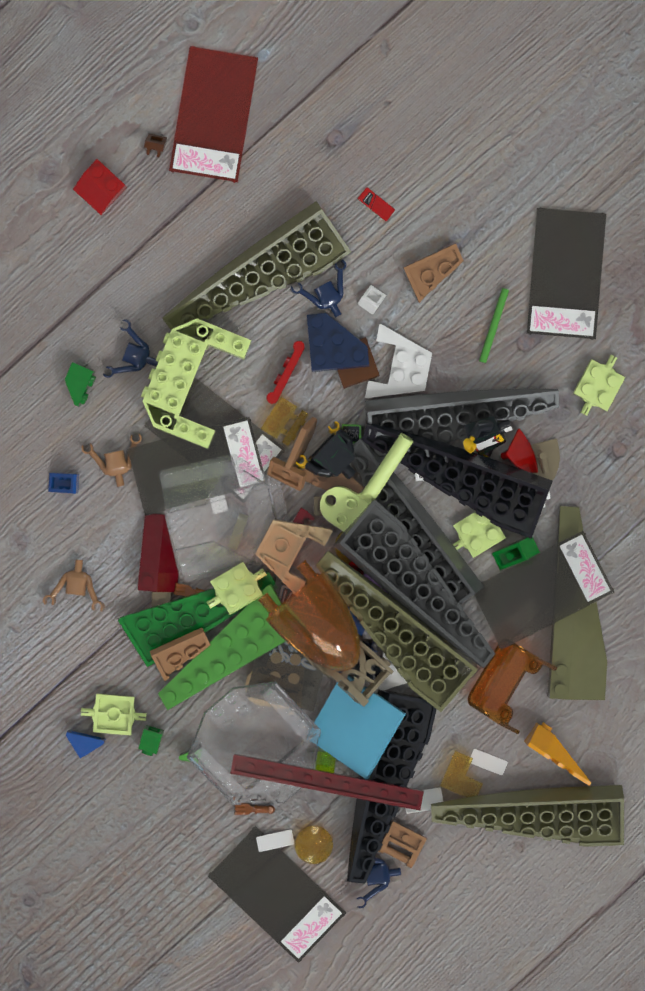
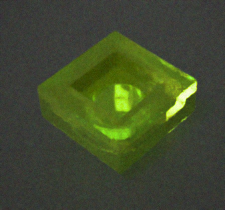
[315,751,336,773]

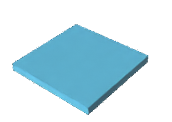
[306,675,406,779]

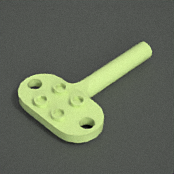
[320,433,413,532]

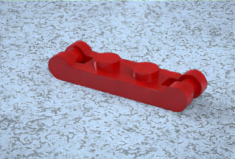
[266,341,305,404]

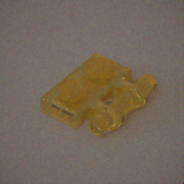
[261,397,308,446]

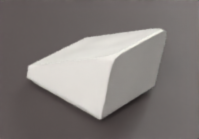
[358,285,386,314]

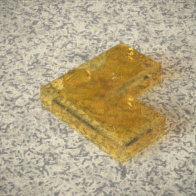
[440,750,483,797]

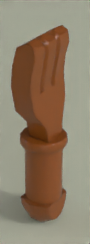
[174,583,205,596]
[234,803,275,815]

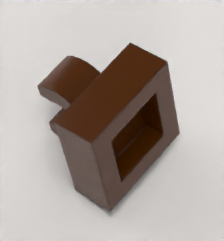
[144,133,167,157]

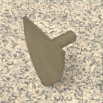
[531,439,560,481]

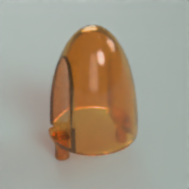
[258,560,361,671]

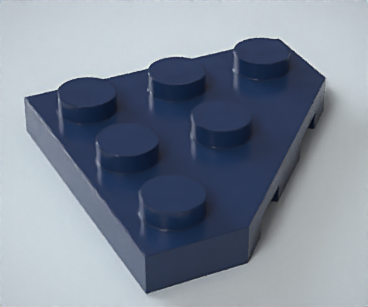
[307,313,369,372]

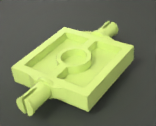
[573,355,625,416]
[453,512,506,558]
[207,562,267,615]
[81,693,147,735]

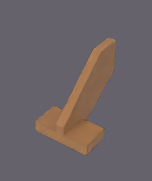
[267,417,317,491]

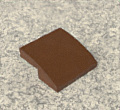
[337,337,380,389]

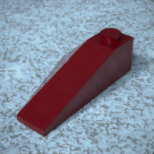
[138,513,179,592]

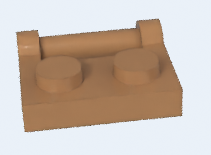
[378,821,427,868]

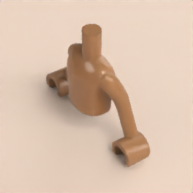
[81,433,142,487]
[43,560,105,611]

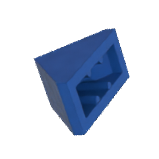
[48,473,79,494]
[66,730,106,759]

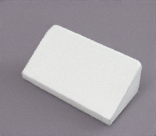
[405,787,443,814]

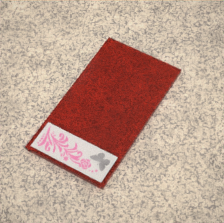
[169,46,258,183]

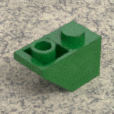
[65,362,96,407]

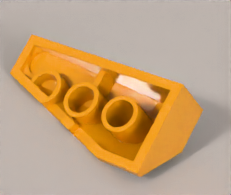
[524,722,591,786]

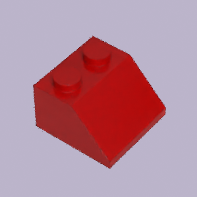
[73,159,127,215]

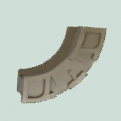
[303,621,394,707]

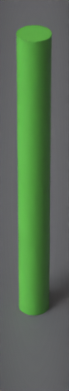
[479,288,509,363]

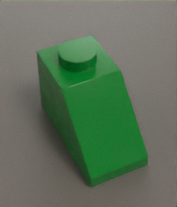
[492,536,540,570]
[138,725,165,756]

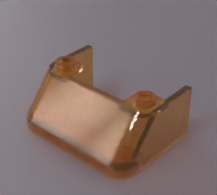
[468,639,557,734]

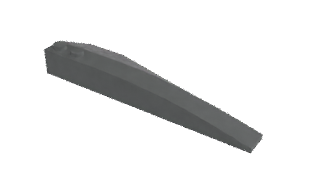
[365,389,559,460]

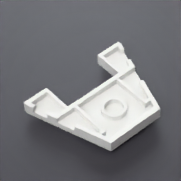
[365,324,432,398]

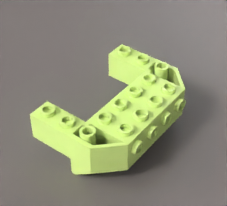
[141,319,251,449]

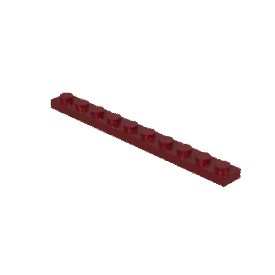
[230,754,424,811]

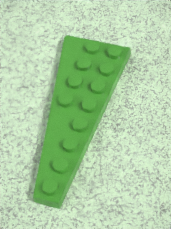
[158,584,299,710]

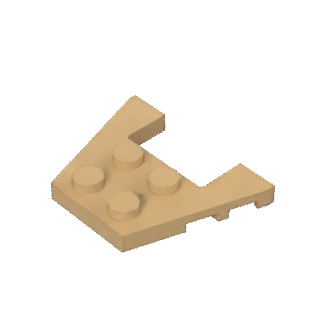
[255,519,333,597]

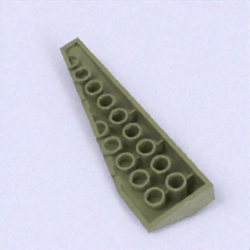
[162,201,351,330]
[547,506,607,700]
[316,550,478,712]
[431,785,624,847]

